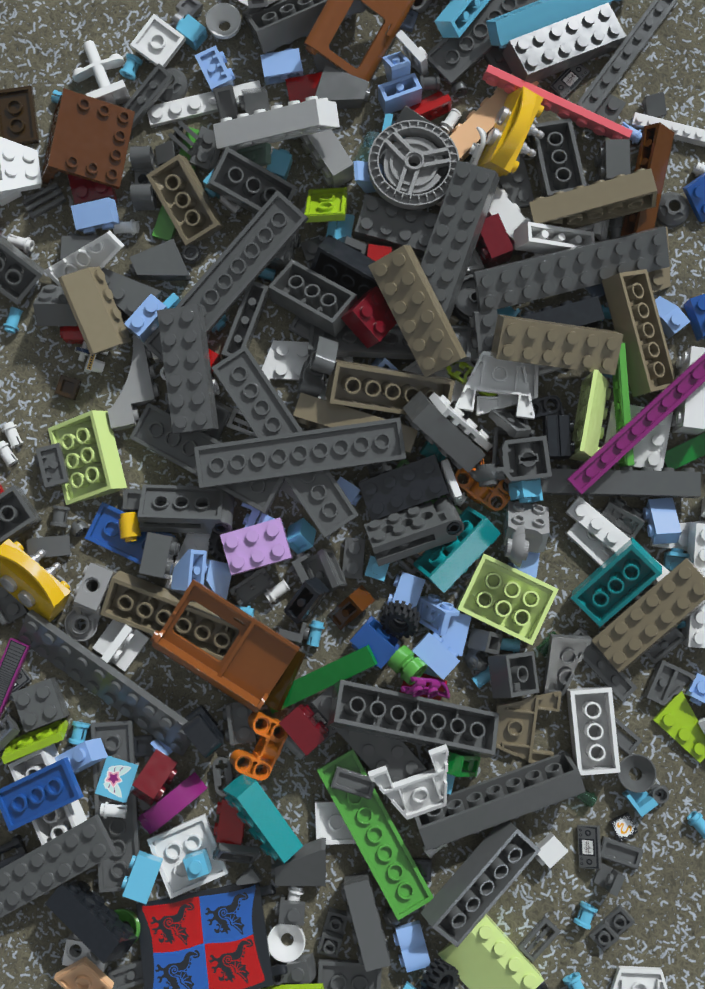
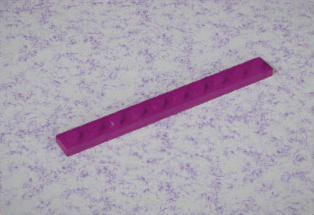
[566,352,705,495]

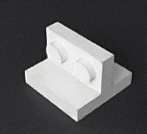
[92,620,150,672]

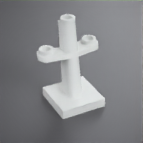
[72,40,131,105]

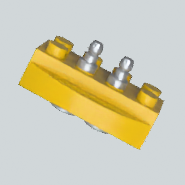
[477,86,545,177]
[0,538,71,622]

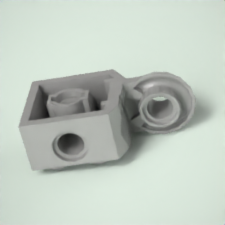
[503,501,550,567]
[64,563,117,641]

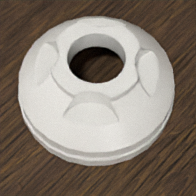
[206,3,241,39]
[268,924,305,962]

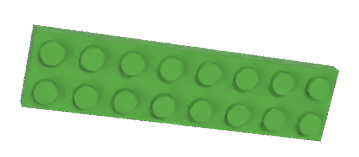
[316,749,434,921]

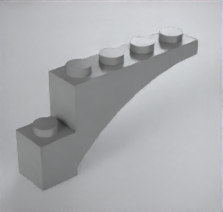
[107,334,160,431]

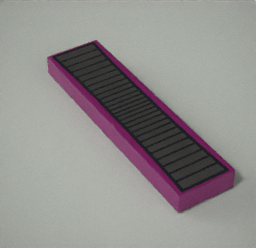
[0,638,31,718]

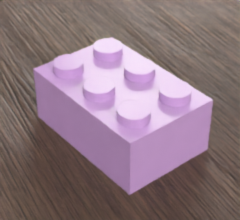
[220,518,293,576]

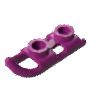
[401,677,450,699]

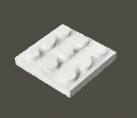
[604,402,673,471]
[147,813,229,899]

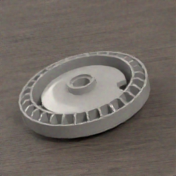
[368,120,460,210]

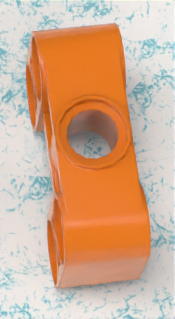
[454,458,510,512]
[230,712,288,781]

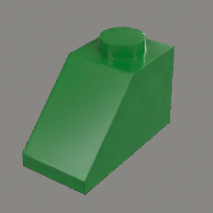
[447,751,481,777]

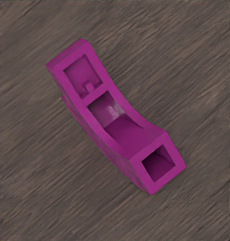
[138,772,207,834]

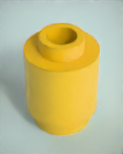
[118,512,141,543]

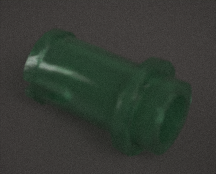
[536,631,556,657]
[575,789,598,808]

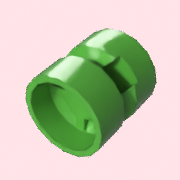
[387,645,428,685]

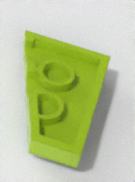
[652,691,705,763]

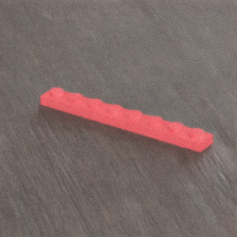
[482,64,633,139]

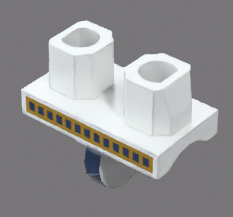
[75,341,109,373]

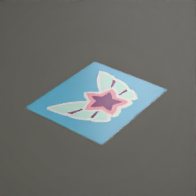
[95,755,139,803]

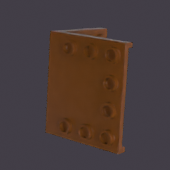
[41,88,135,189]

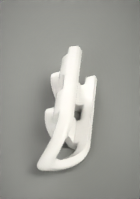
[466,127,487,165]

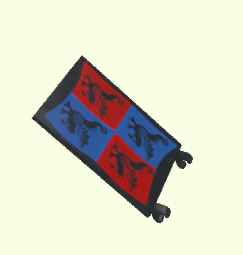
[136,882,288,989]

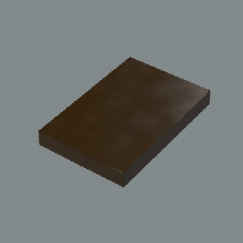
[0,86,40,145]
[264,651,306,711]

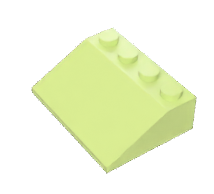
[569,369,611,462]
[48,410,127,505]
[456,553,559,646]
[438,914,544,989]

